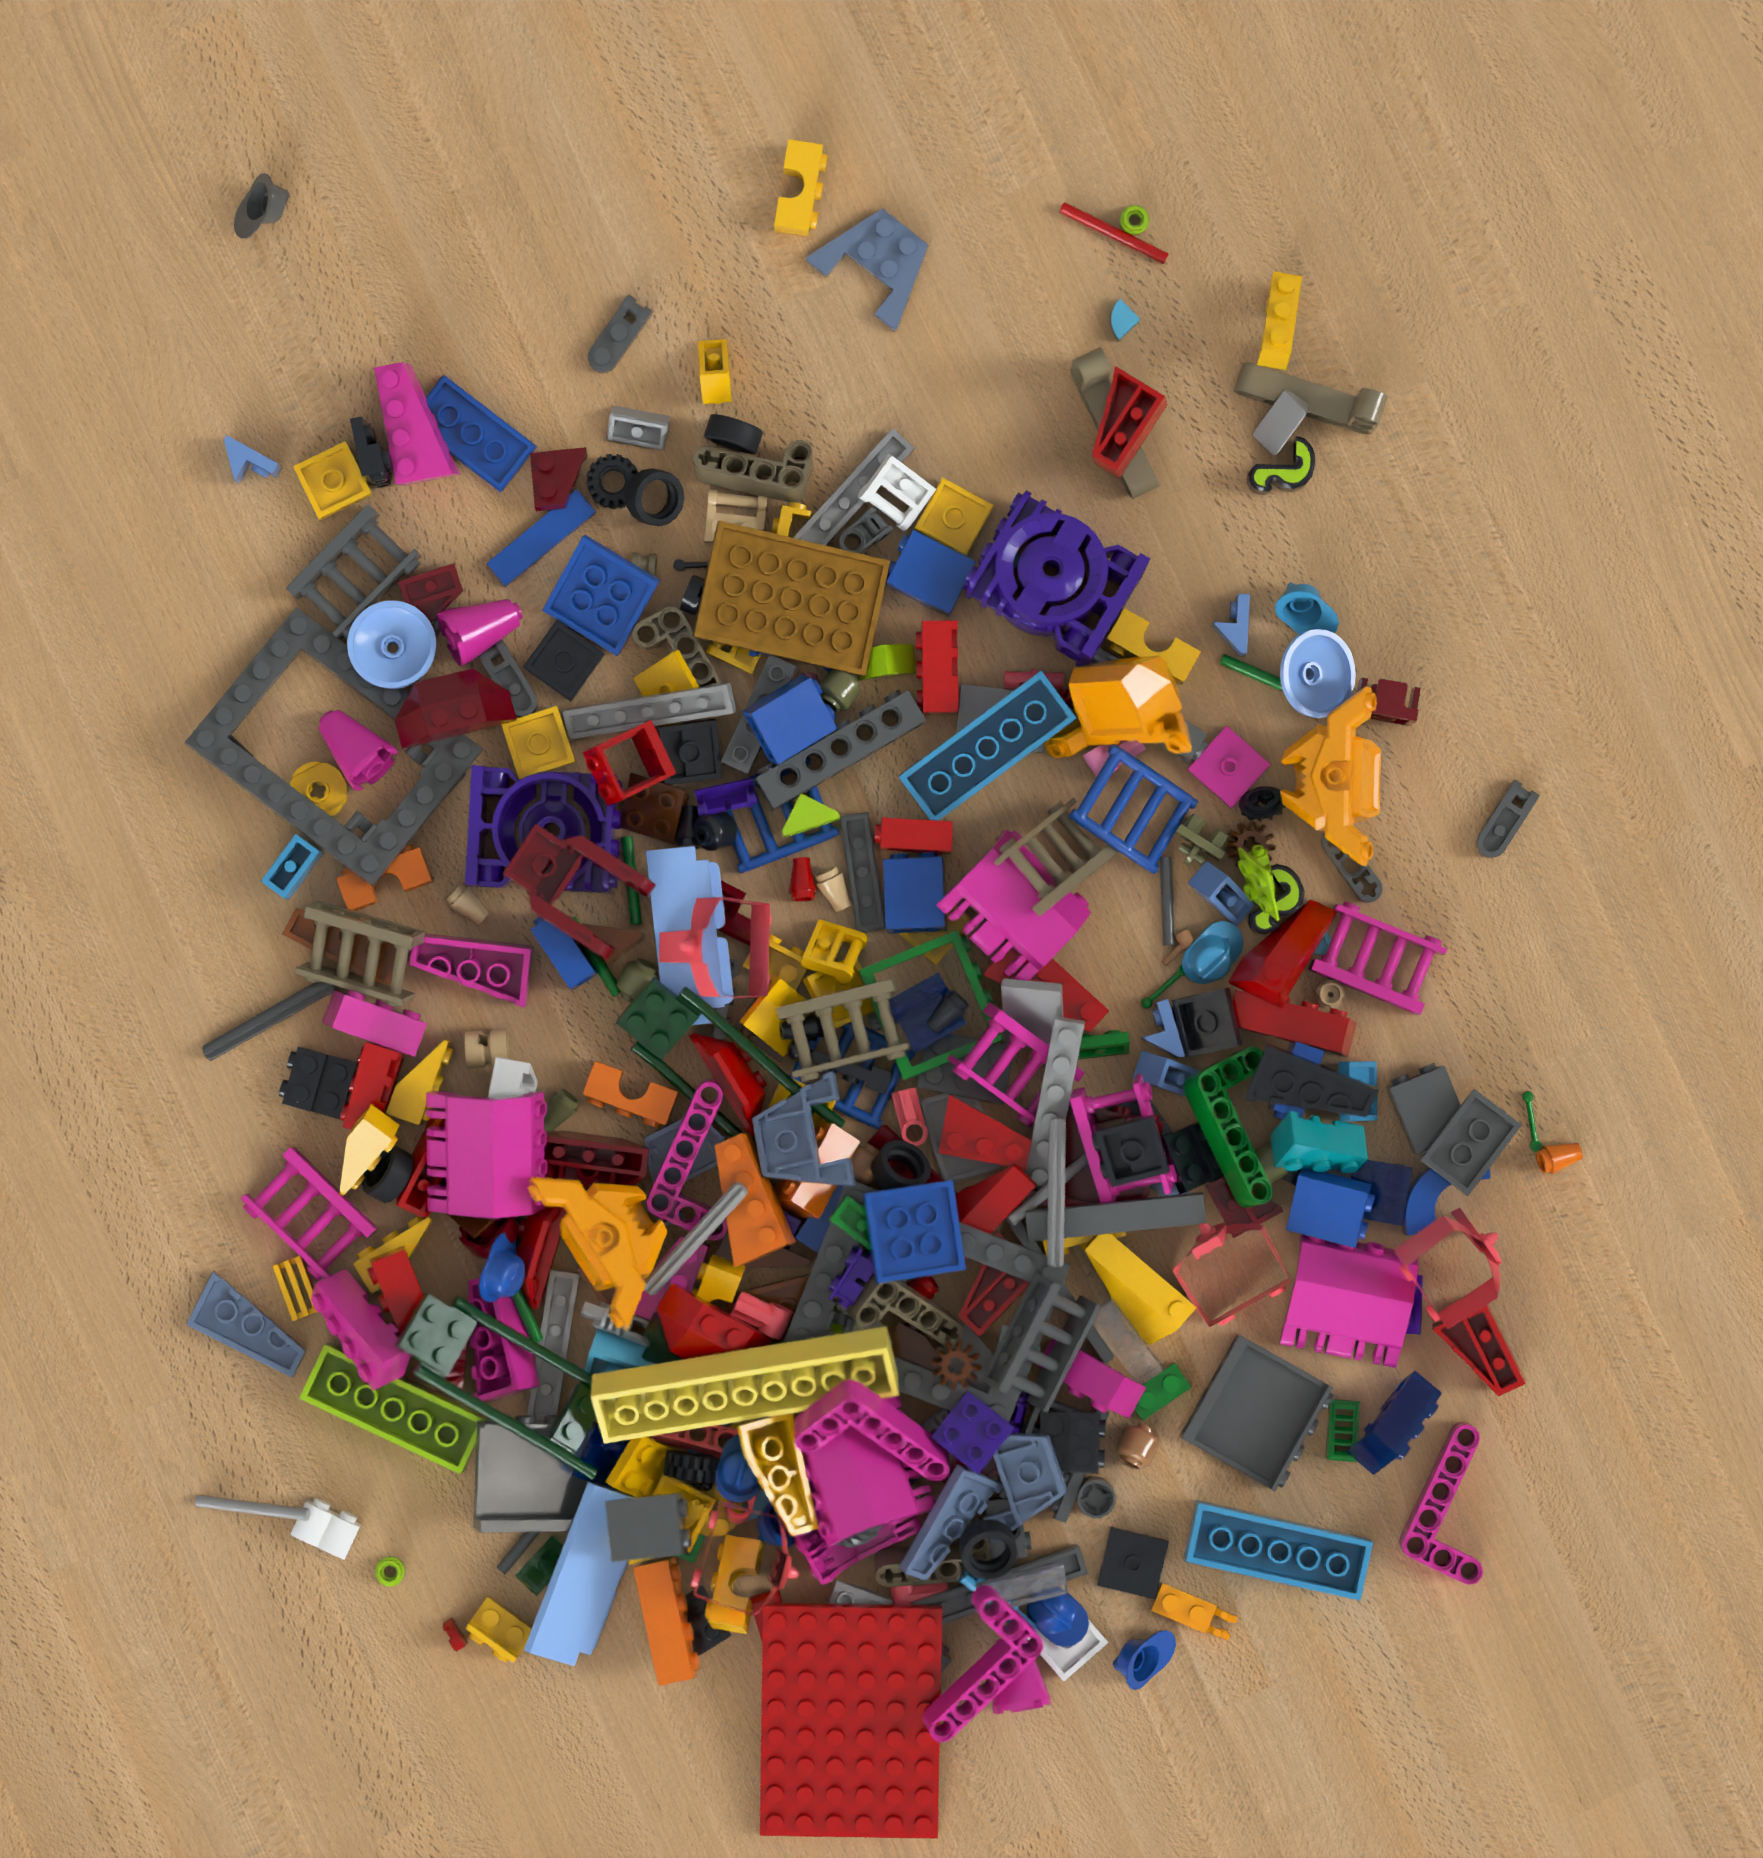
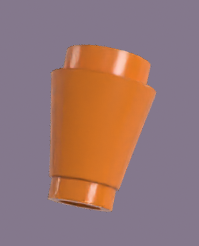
[1536,1143,1583,1174]

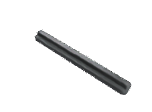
[202,982,335,1061]

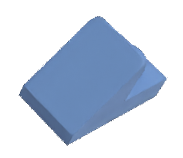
[224,435,282,484]
[1211,594,1250,656]
[1141,999,1185,1058]

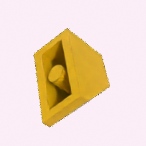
[698,339,732,404]

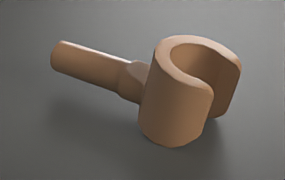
[1162,929,1194,966]

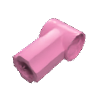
[1083,740,1146,777]

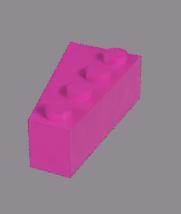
[374,362,461,486]
[410,933,534,1008]
[311,1269,410,1391]
[468,1277,540,1402]

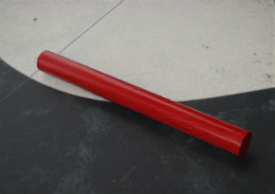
[1059,202,1169,264]

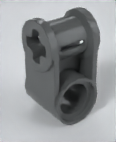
[839,506,894,554]

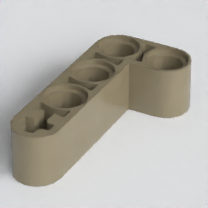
[693,440,813,502]
[632,606,722,687]
[847,1272,964,1346]
[874,1516,991,1587]

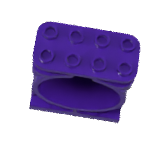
[963,490,1151,667]
[465,765,623,894]

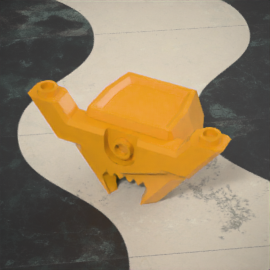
[1044,656,1192,758]
[1280,686,1381,866]
[528,1177,667,1331]

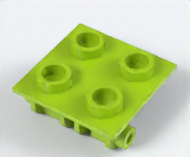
[1238,845,1280,921]

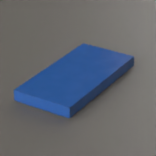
[426,375,537,493]

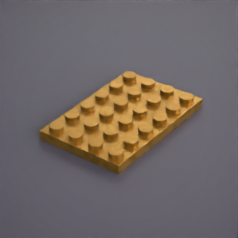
[692,520,890,676]

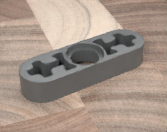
[1321,832,1382,903]

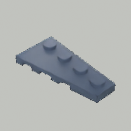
[186,1271,307,1378]
[899,1464,1004,1581]

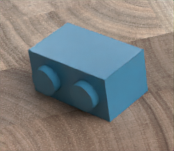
[261,834,324,900]

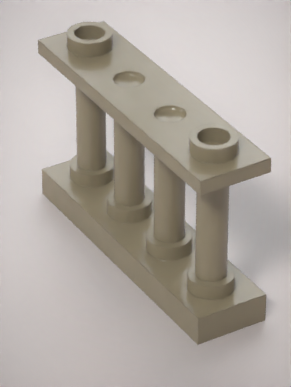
[994,797,1119,917]
[295,900,425,1006]
[776,979,911,1082]

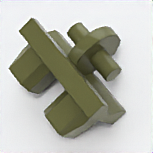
[1175,814,1229,866]

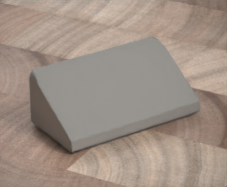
[1252,389,1309,456]
[606,406,670,451]

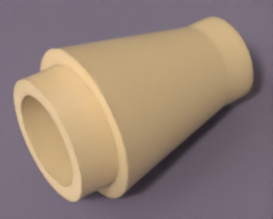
[815,866,851,912]
[445,883,490,925]

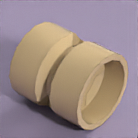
[465,1028,510,1069]

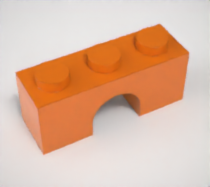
[336,845,434,911]
[583,1061,679,1129]

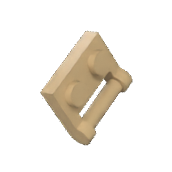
[704,489,768,543]

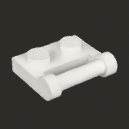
[858,454,936,531]

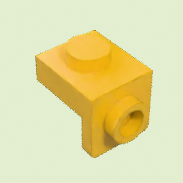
[771,502,812,537]

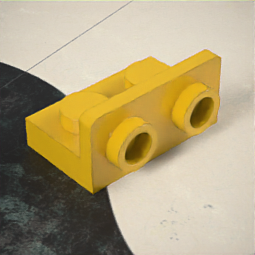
[743,933,808,991]
[465,1596,532,1663]

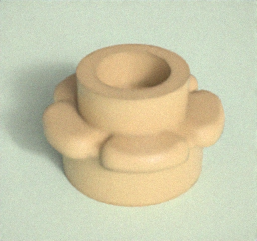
[1316,980,1345,1008]

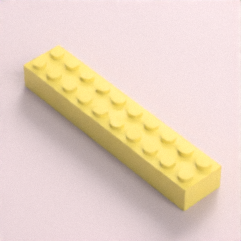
[591,1326,899,1443]

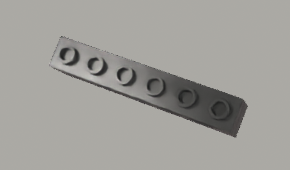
[754,690,926,812]

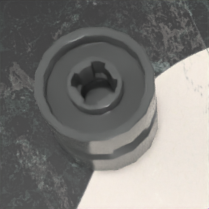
[1076,1476,1116,1518]

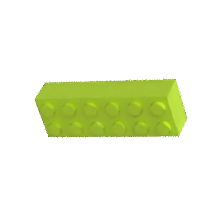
[299,1342,487,1475]

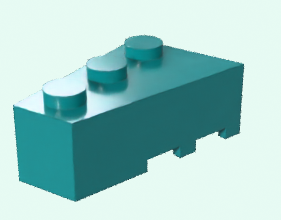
[1270,1111,1368,1173]

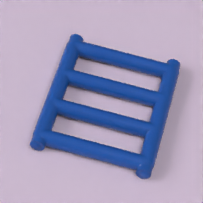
[1069,745,1198,874]
[726,756,840,874]
[789,1022,916,1130]

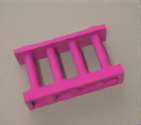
[1308,901,1447,1015]
[947,1002,1085,1128]
[1070,1074,1177,1203]
[241,1147,379,1280]

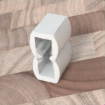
[290,1498,361,1559]

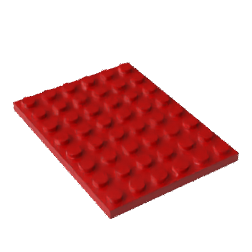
[760,1603,942,1839]

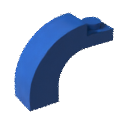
[1402,1167,1491,1235]

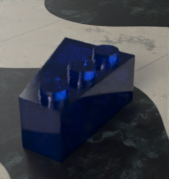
[1347,1370,1442,1475]

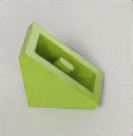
[858,644,916,681]
[782,794,840,838]

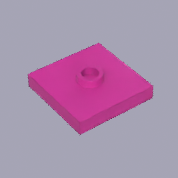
[1187,726,1271,809]

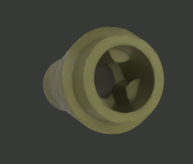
[544,1089,580,1132]

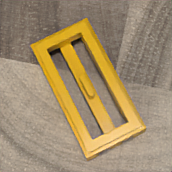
[272,1256,317,1321]

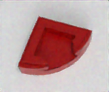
[443,1618,468,1652]

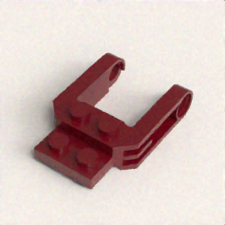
[503,824,656,960]

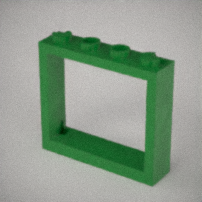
[858,930,1005,1082]

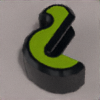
[1246,436,1316,495]
[1248,864,1305,935]

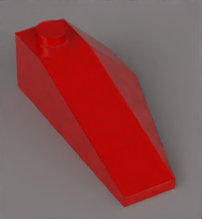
[1228,899,1337,1008]
[953,1164,1037,1273]

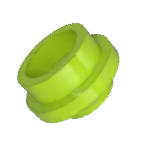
[1120,205,1149,235]
[375,1556,405,1587]

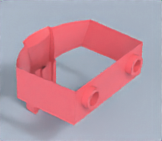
[659,897,772,999]
[1394,1207,1502,1329]
[1172,1222,1291,1328]
[691,1501,799,1615]

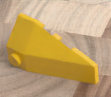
[1083,1233,1197,1345]
[737,1413,819,1536]

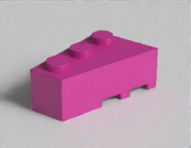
[322,990,427,1057]
[634,1235,710,1324]
[1037,1339,1146,1418]

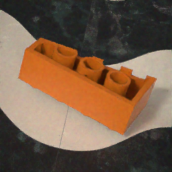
[715,1133,796,1267]
[633,1555,700,1686]

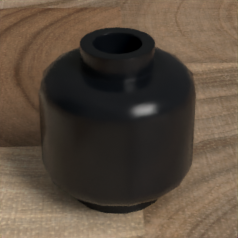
[693,811,737,851]

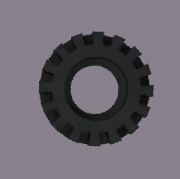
[586,454,638,509]
[663,1450,720,1483]

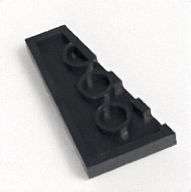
[1244,1043,1379,1117]

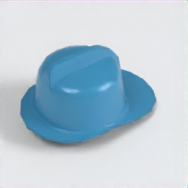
[1275,582,1339,634]
[1182,921,1243,984]

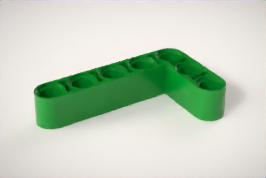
[1183,1046,1273,1208]

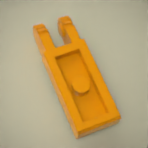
[1150,1582,1238,1640]

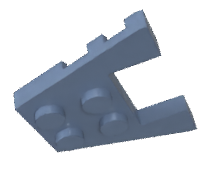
[806,208,928,332]
[752,1071,856,1187]
[644,1113,728,1226]
[983,1433,1068,1544]

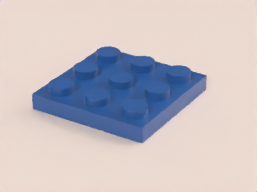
[542,534,661,656]
[863,1180,966,1283]

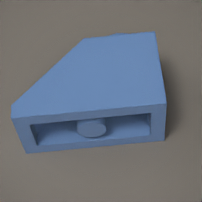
[1188,861,1255,926]
[1132,1051,1200,1097]

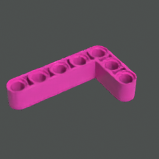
[647,1079,728,1241]
[794,1380,950,1481]
[1399,1422,1483,1585]
[923,1585,1043,1742]

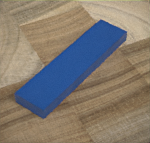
[486,489,596,587]

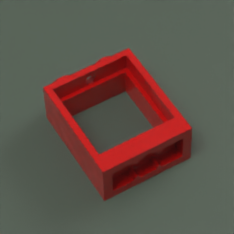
[582,720,677,806]
[875,817,953,854]

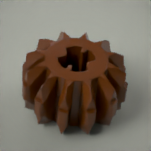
[1225,821,1276,868]
[931,1338,982,1390]

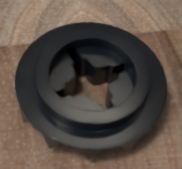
[1239,786,1286,822]

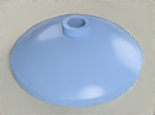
[347,601,437,689]
[1280,629,1355,718]

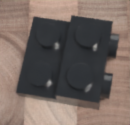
[350,416,393,488]
[655,719,723,785]
[1172,987,1243,1058]
[279,1047,358,1119]
[1091,1114,1169,1187]
[1161,1121,1224,1194]
[1040,1412,1106,1474]

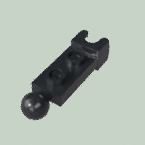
[787,1040,893,1094]

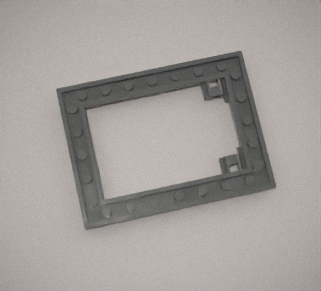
[185,607,483,887]
[784,1181,1070,1423]

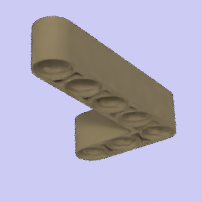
[1070,347,1159,499]
[1234,363,1387,435]

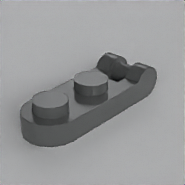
[588,294,653,373]
[478,639,538,717]
[1476,779,1540,858]

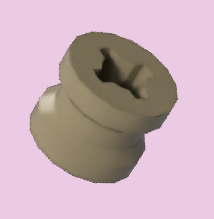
[632,552,657,577]

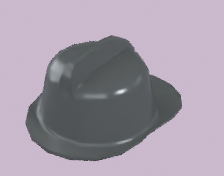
[234,173,290,239]

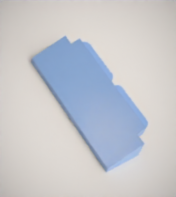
[645,846,733,1025]
[524,1482,634,1666]

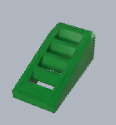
[1325,1399,1360,1462]

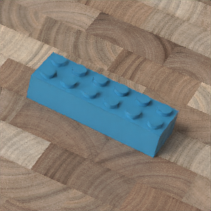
[898,670,1077,821]
[1183,1500,1373,1601]

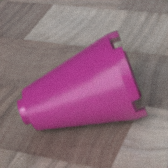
[437,599,523,666]
[319,710,398,791]
[992,1637,1051,1714]

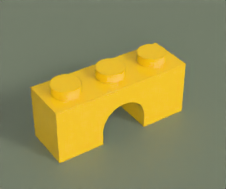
[774,139,828,237]
[1257,271,1302,370]
[1105,608,1201,685]
[692,1254,746,1303]
[705,1535,765,1634]

